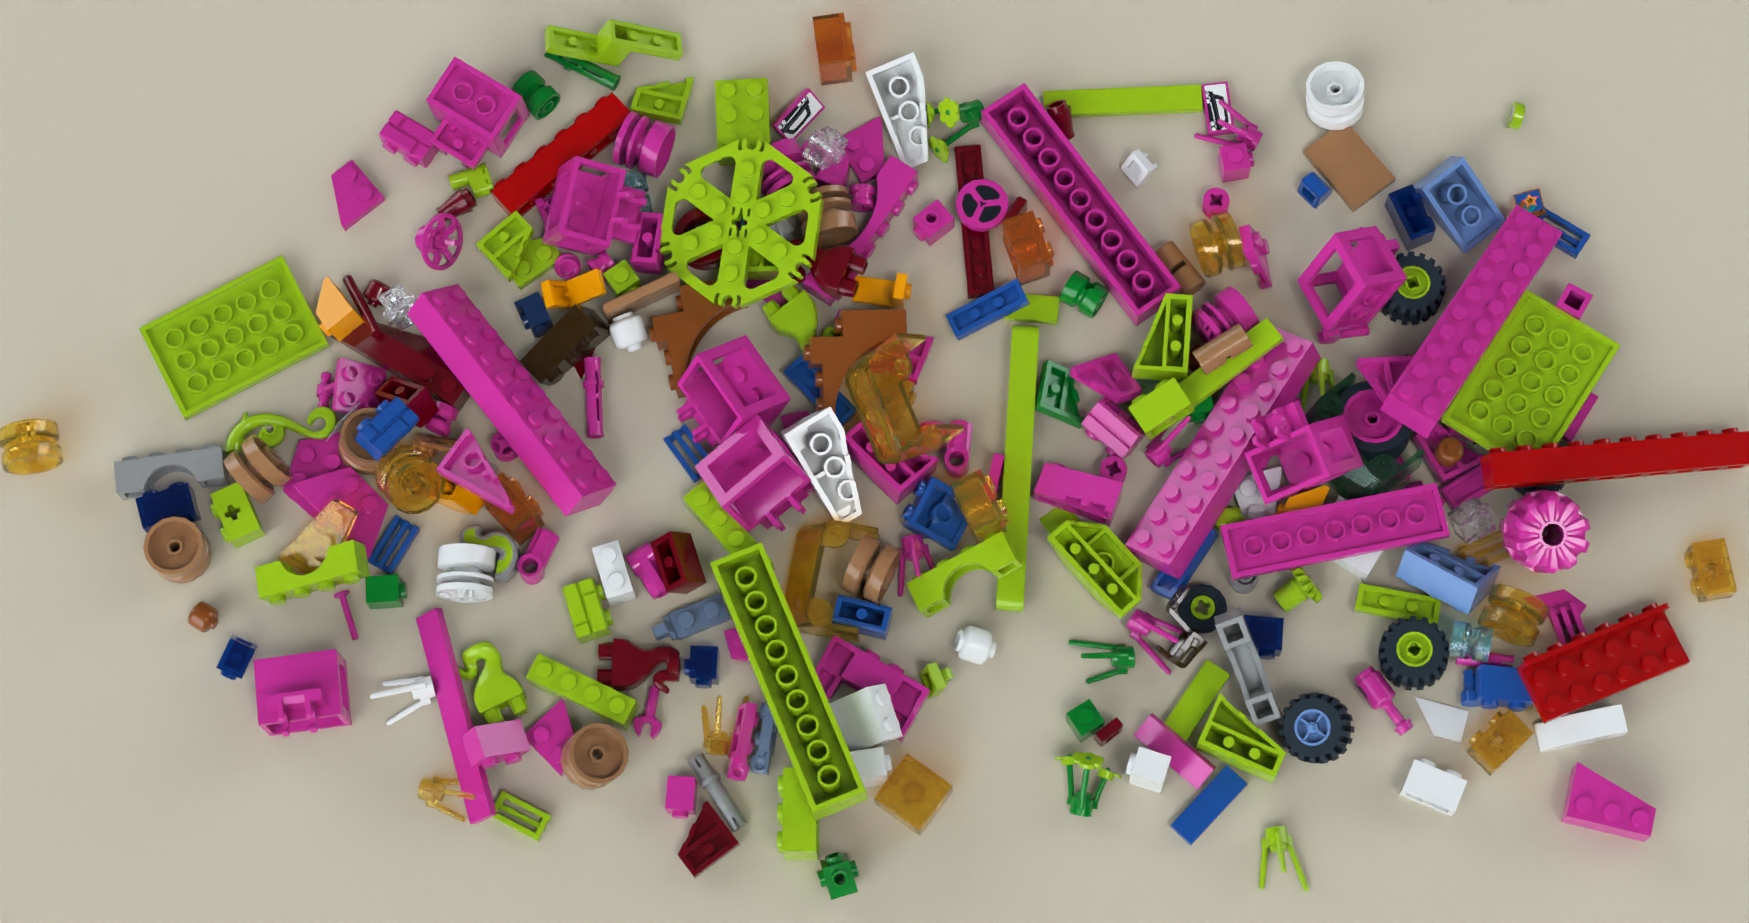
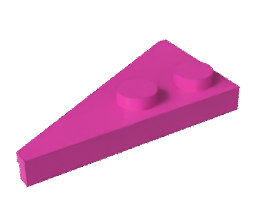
[436,428,516,515]

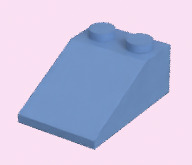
[1410,156,1506,253]

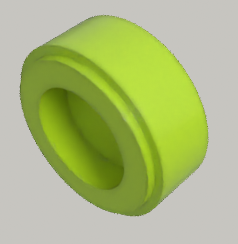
[1507,102,1525,130]

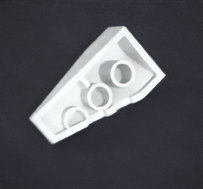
[865,52,929,168]
[779,406,862,528]

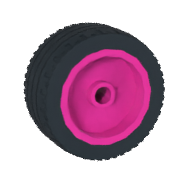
[1330,381,1412,468]

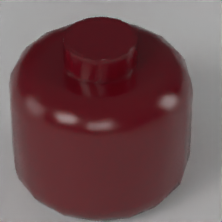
[363,279,394,308]

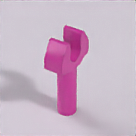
[1317,325,1369,344]
[633,686,662,739]

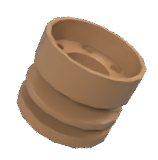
[797,185,859,249]

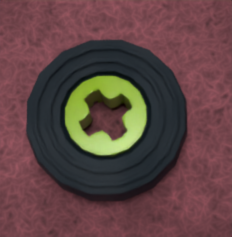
[1178,584,1227,634]

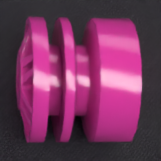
[613,111,676,178]
[761,138,817,196]
[1191,286,1260,344]

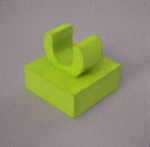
[919,662,954,699]

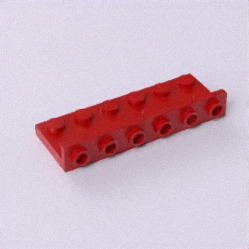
[1517,603,1690,724]

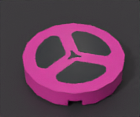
[956,179,1009,232]

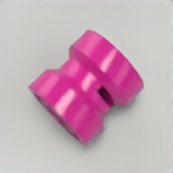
[424,401,459,437]

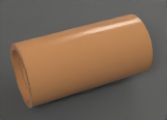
[1155,241,1206,295]
[1192,323,1253,375]

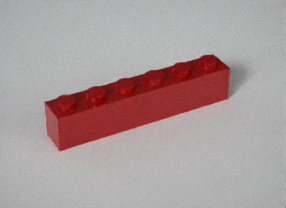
[491,92,630,216]

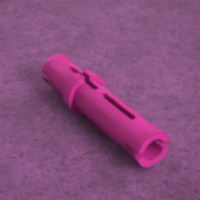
[583,357,604,439]

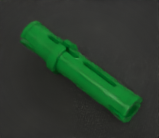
[544,51,621,91]

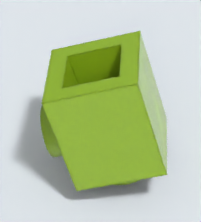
[603,259,642,298]

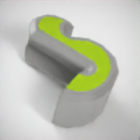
[459,525,520,584]

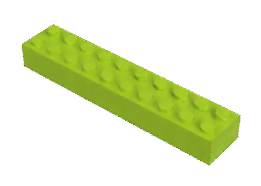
[710,542,868,821]

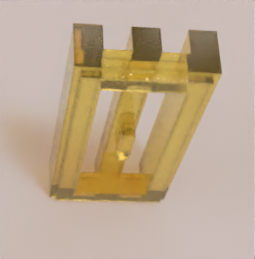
[1457,530,1511,567]

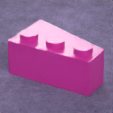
[845,420,939,505]
[1033,462,1123,527]
[1561,762,1656,842]

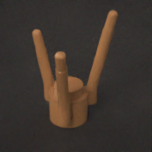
[411,433,458,470]

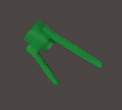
[1068,640,1135,684]

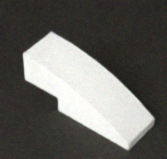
[1533,704,1628,752]

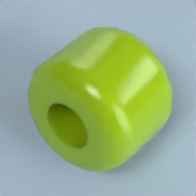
[1215,506,1245,532]

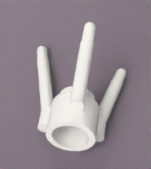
[370,675,436,725]

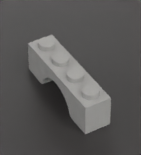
[114,444,230,500]
[1214,607,1281,726]

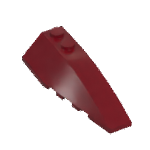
[330,318,471,412]

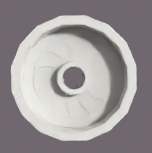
[1306,61,1365,130]

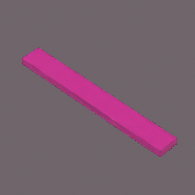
[416,608,497,824]

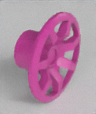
[415,213,463,270]

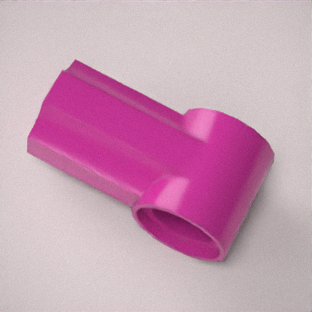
[944,420,973,478]
[517,528,560,585]
[624,542,668,600]

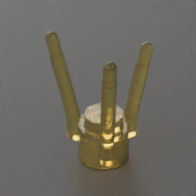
[701,695,749,756]
[418,776,476,822]

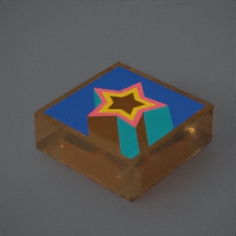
[1513,188,1546,217]

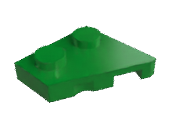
[1035,360,1085,429]

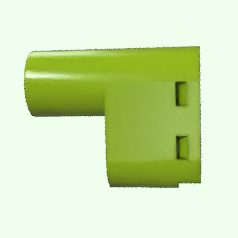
[448,163,494,199]

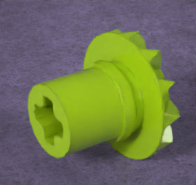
[1273,567,1322,613]

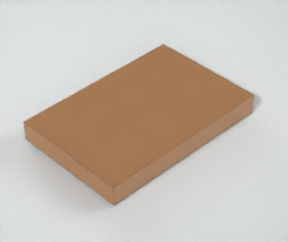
[1303,126,1396,212]
[602,272,680,324]

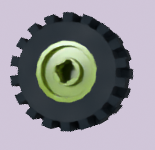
[1382,251,1446,325]
[1378,616,1450,691]

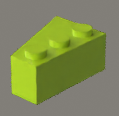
[1131,293,1193,382]
[1196,693,1286,784]

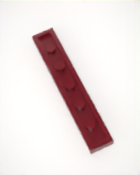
[954,144,994,299]

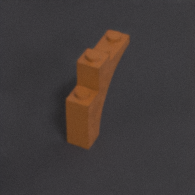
[648,279,748,398]
[803,309,907,413]

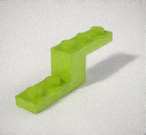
[544,19,683,67]

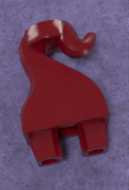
[790,239,868,299]
[597,638,681,694]

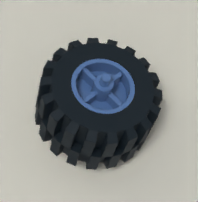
[1279,692,1354,764]

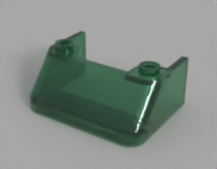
[1305,372,1425,500]

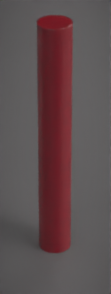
[343,275,382,338]

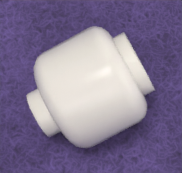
[609,311,648,353]
[954,626,997,665]

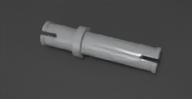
[688,753,748,832]

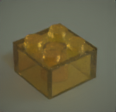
[951,469,1009,544]
[874,753,953,836]

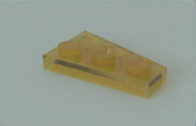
[277,499,359,574]

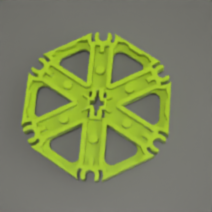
[660,139,824,309]

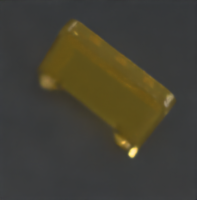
[845,333,965,464]
[784,520,880,643]

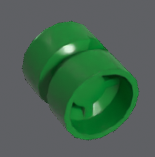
[512,70,561,120]
[1059,270,1109,319]

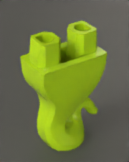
[762,285,835,353]
[458,641,529,724]

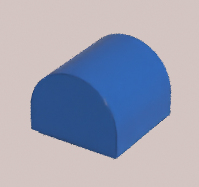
[1297,172,1332,209]

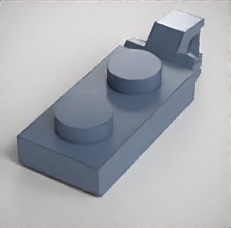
[652,593,730,641]
[751,702,778,775]

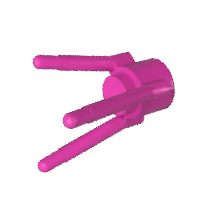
[1194,100,1263,152]
[1144,416,1191,468]
[898,534,935,597]
[1126,609,1183,675]

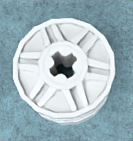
[436,543,496,603]

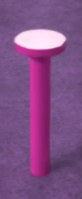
[334,590,359,640]

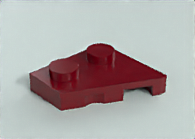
[677,801,740,878]

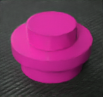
[554,253,581,279]

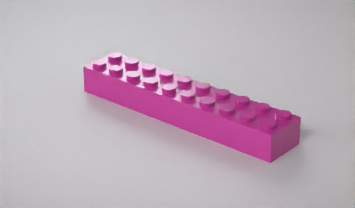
[981,83,1181,326]
[1380,205,1563,439]
[407,284,617,517]
[1125,327,1321,579]

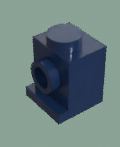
[514,292,553,338]

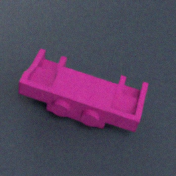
[815,635,930,742]

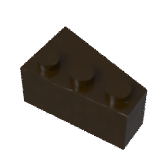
[520,304,611,386]

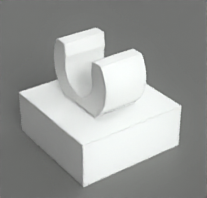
[1121,149,1158,188]

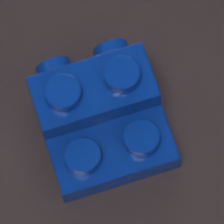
[901,476,978,551]

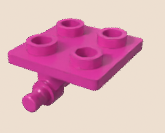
[316,358,387,414]

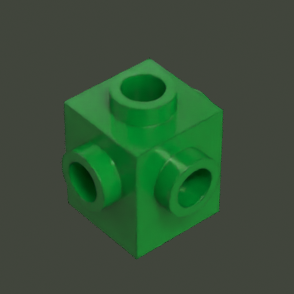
[817,852,859,900]

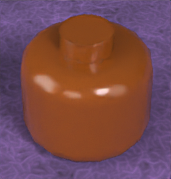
[1433,437,1464,467]
[188,601,219,632]

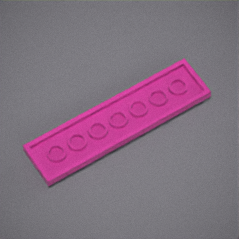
[1220,483,1450,581]

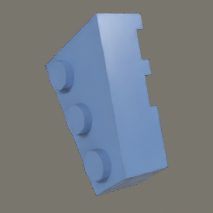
[1396,542,1501,614]

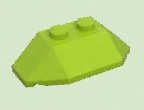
[1047,520,1143,619]

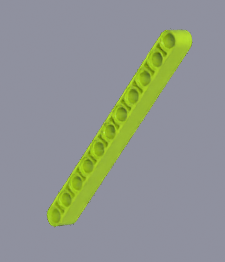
[996,325,1039,612]

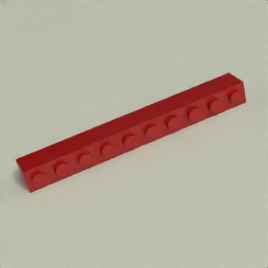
[1480,428,1749,490]

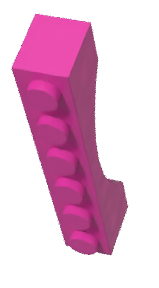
[803,155,919,307]

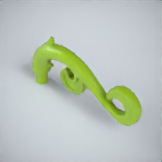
[225,406,338,455]

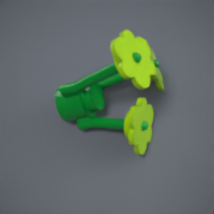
[925,97,984,163]
[1054,752,1122,817]

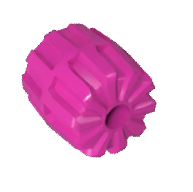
[1499,490,1591,573]

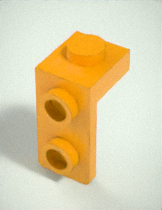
[541,269,606,310]
[852,273,912,309]

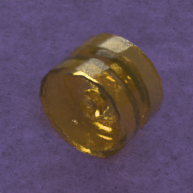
[1189,211,1245,278]
[0,419,63,475]
[375,445,445,514]
[1477,584,1550,648]

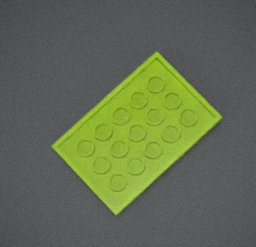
[139,255,330,420]
[1441,289,1621,451]

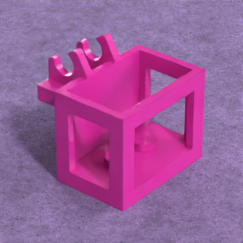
[426,56,530,170]
[542,156,647,257]
[1297,226,1407,333]
[677,335,791,448]
[1244,400,1364,505]
[694,414,811,532]
[253,649,352,737]

